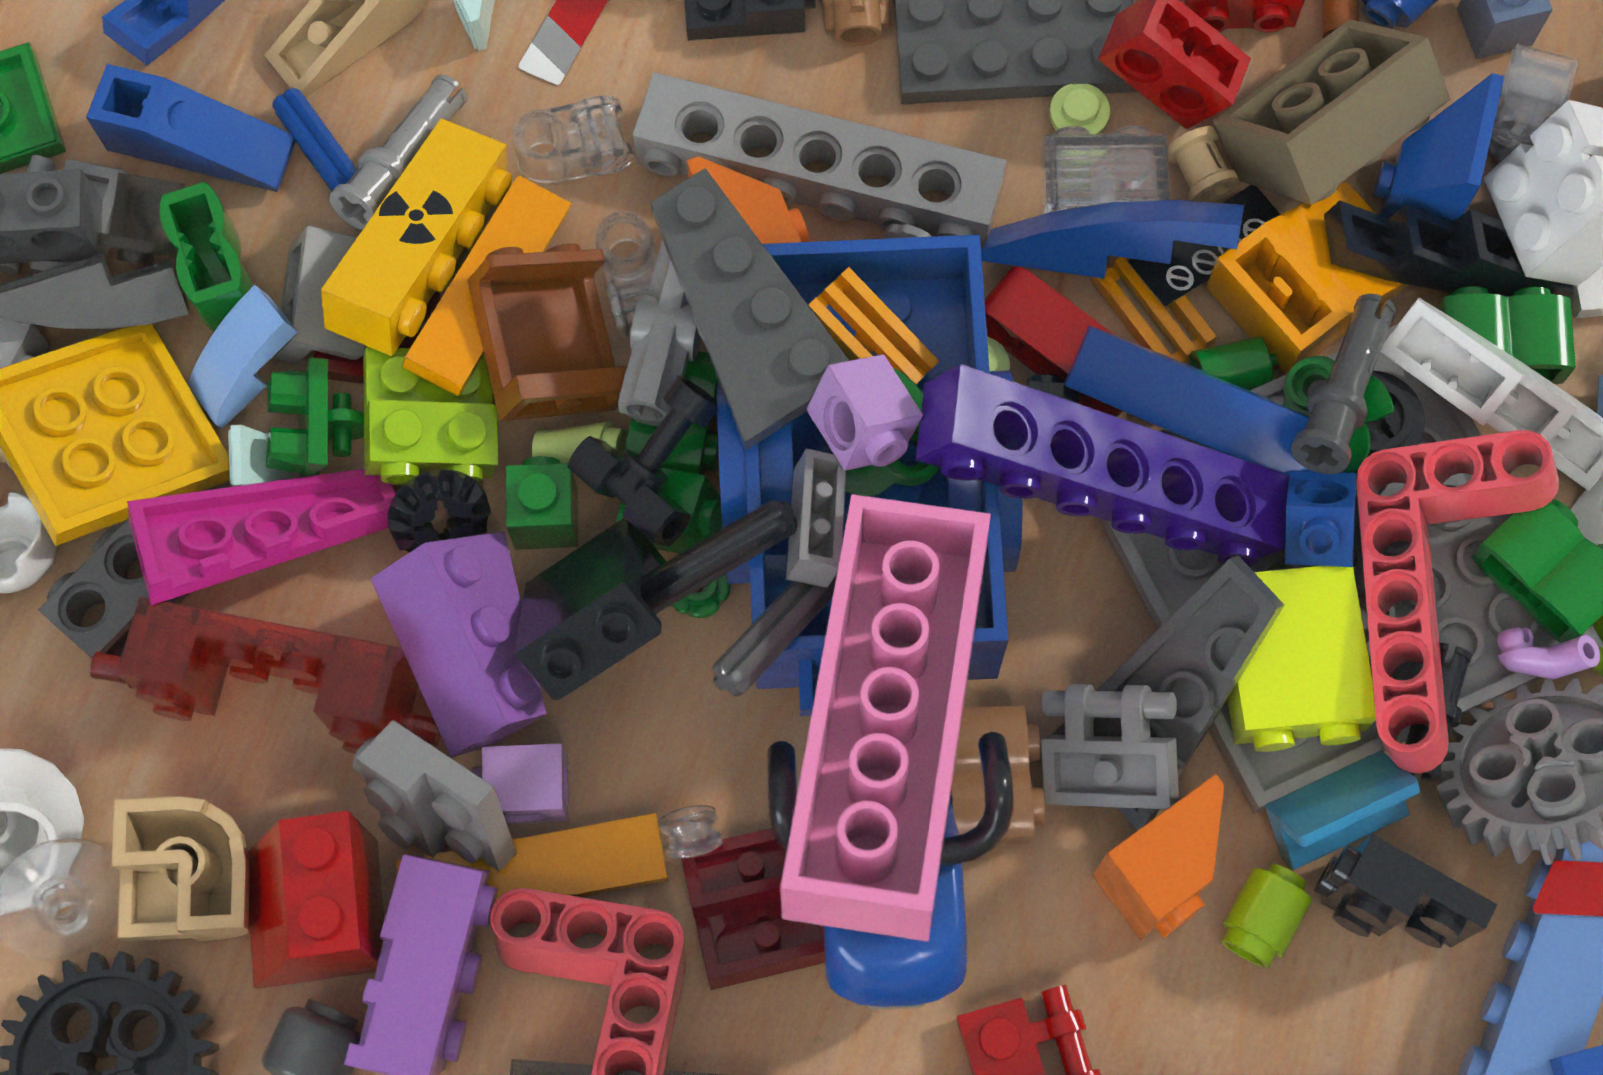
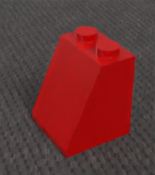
[248,811,384,989]

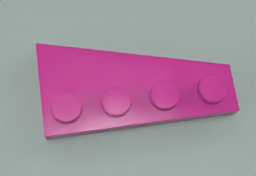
[127,469,395,605]

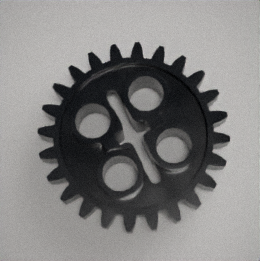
[0,951,220,1075]

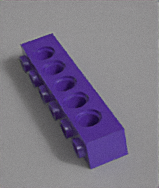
[916,364,1289,566]

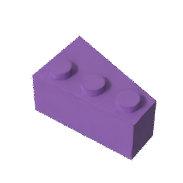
[370,531,547,757]
[344,854,497,1075]

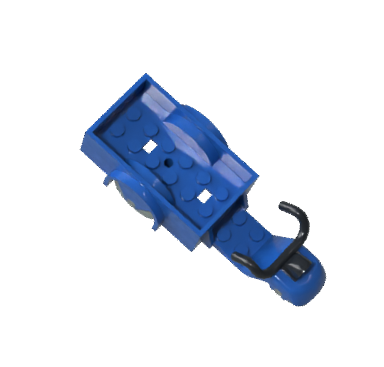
[717,235,1023,1010]

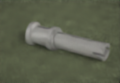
[329,75,467,230]

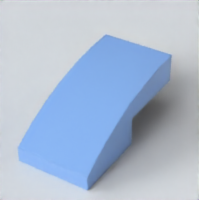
[187,285,298,429]

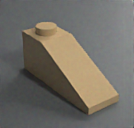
[264,0,430,98]

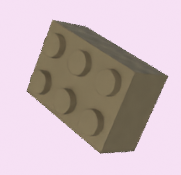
[1213,19,1451,205]

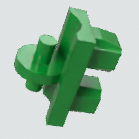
[266,358,364,477]

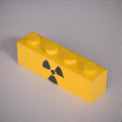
[321,118,512,356]

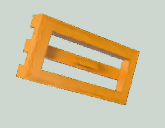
[1092,257,1217,363]
[808,267,939,384]

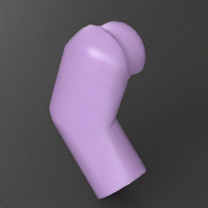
[1497,627,1600,679]

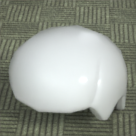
[0,492,58,594]

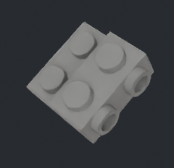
[353,720,517,872]

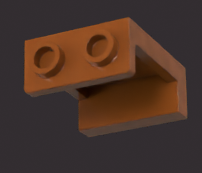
[467,243,628,422]

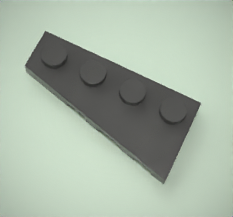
[651,168,849,451]
[1052,556,1284,831]

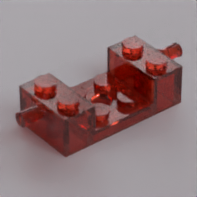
[90,597,441,754]

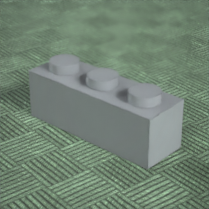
[786,449,846,588]

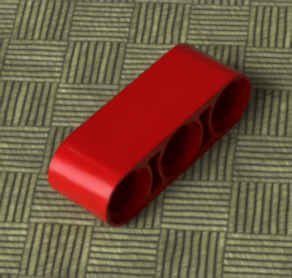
[984,266,1122,417]

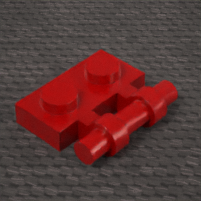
[956,985,1101,1075]

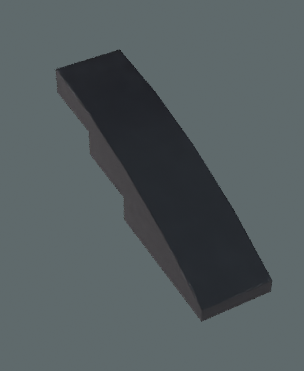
[1324,200,1575,297]

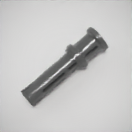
[1291,293,1396,474]

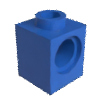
[1285,471,1356,567]

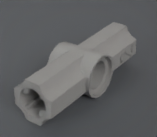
[618,240,702,426]

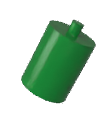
[1190,336,1278,391]

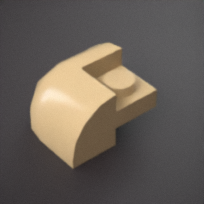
[111,796,251,942]

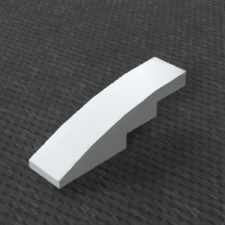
[1380,297,1603,491]

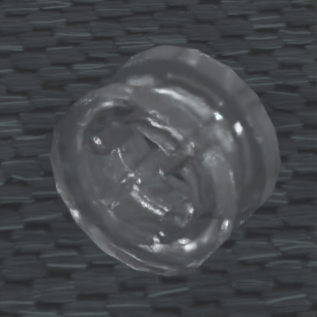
[658,805,723,859]

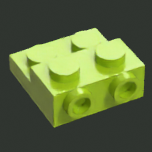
[363,347,498,485]

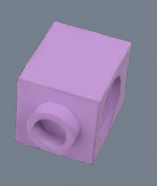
[806,354,923,471]
[471,743,569,824]

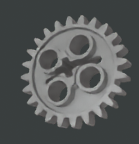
[1437,678,1603,865]

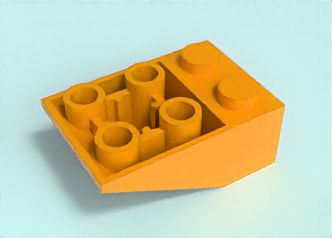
[1206,181,1409,375]

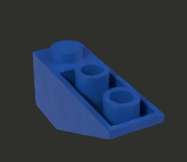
[86,64,296,192]

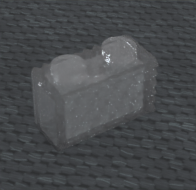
[1039,125,1171,214]

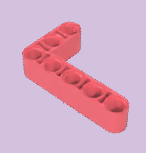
[1356,430,1559,774]
[490,888,686,1075]

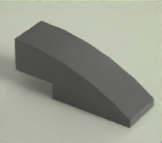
[0,253,189,329]

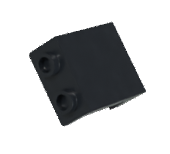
[514,518,667,700]

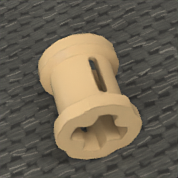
[1165,126,1240,203]

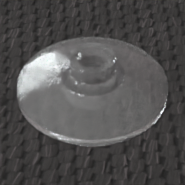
[0,838,120,960]

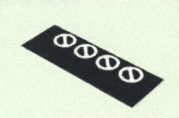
[1127,185,1281,307]

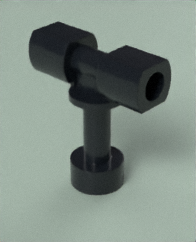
[567,375,717,547]

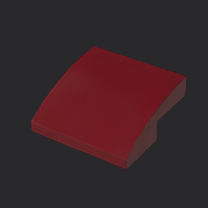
[679,828,825,990]

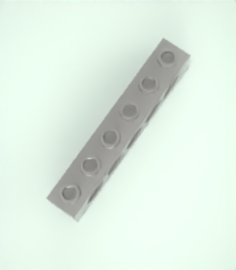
[632,72,1007,250]

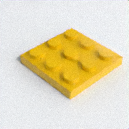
[0,324,230,546]

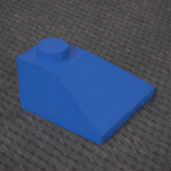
[1373,73,1505,223]

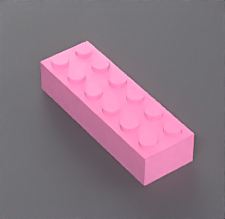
[780,494,991,942]

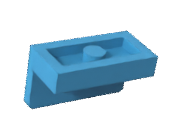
[1265,750,1420,870]

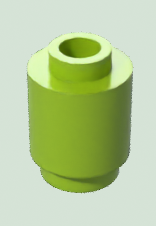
[1221,863,1313,969]

